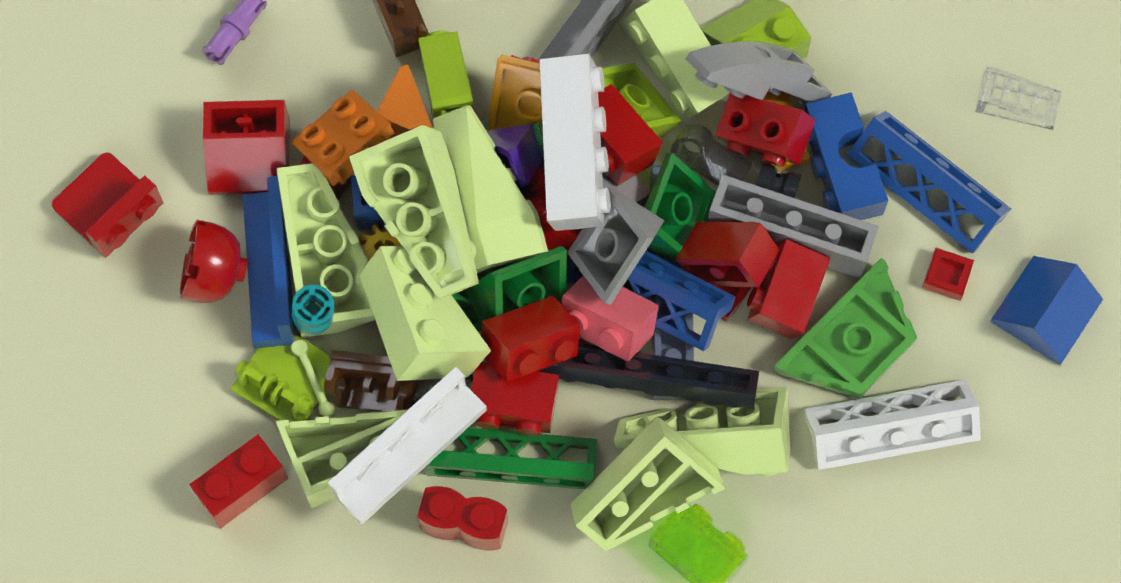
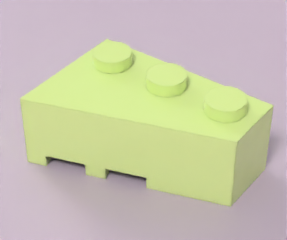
[618,0,730,118]
[359,246,491,381]
[275,410,407,509]
[570,416,725,551]

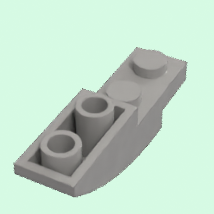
[686,42,832,105]

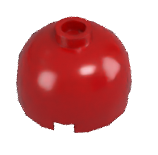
[180,219,248,303]

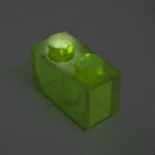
[648,503,748,583]

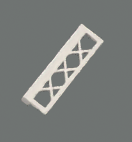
[328,367,487,525]
[804,380,981,470]

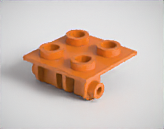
[291,90,395,187]

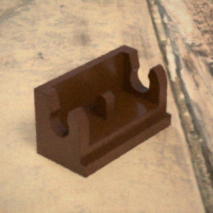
[372,0,429,58]
[324,350,419,412]

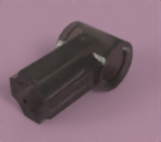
[670,123,752,186]

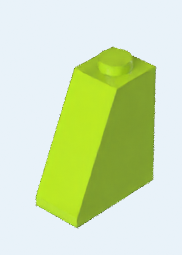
[418,30,474,118]

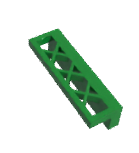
[425,428,597,490]

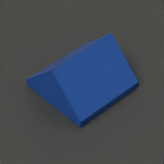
[990,256,1103,365]

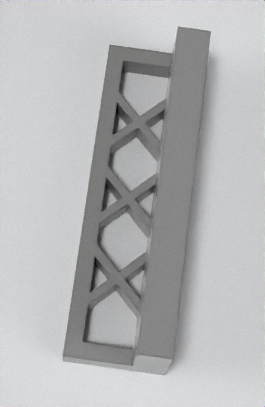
[538,0,633,61]

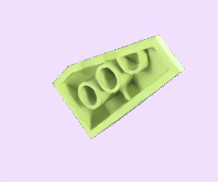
[433,105,548,276]

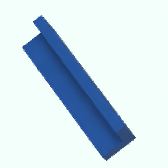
[847,111,1012,253]
[242,176,295,349]
[566,251,735,352]

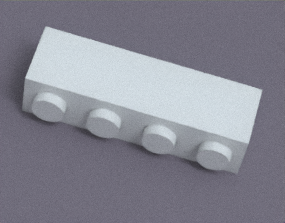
[540,54,611,231]

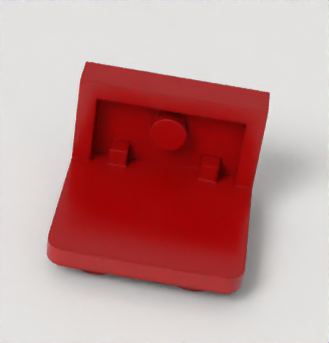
[52,152,164,259]

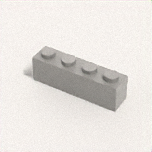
[708,174,879,279]

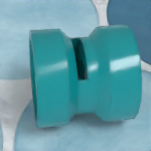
[292,284,335,335]

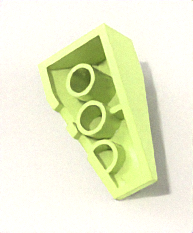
[349,125,479,299]
[277,163,375,338]
[614,387,790,476]

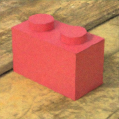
[561,275,659,362]

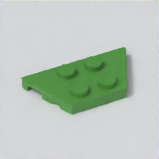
[774,258,917,399]

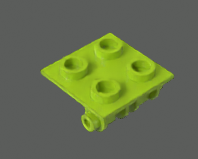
[230,334,331,422]

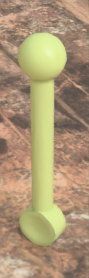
[291,339,335,418]

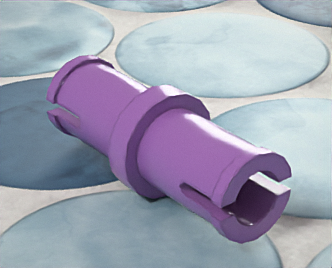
[202,0,267,65]

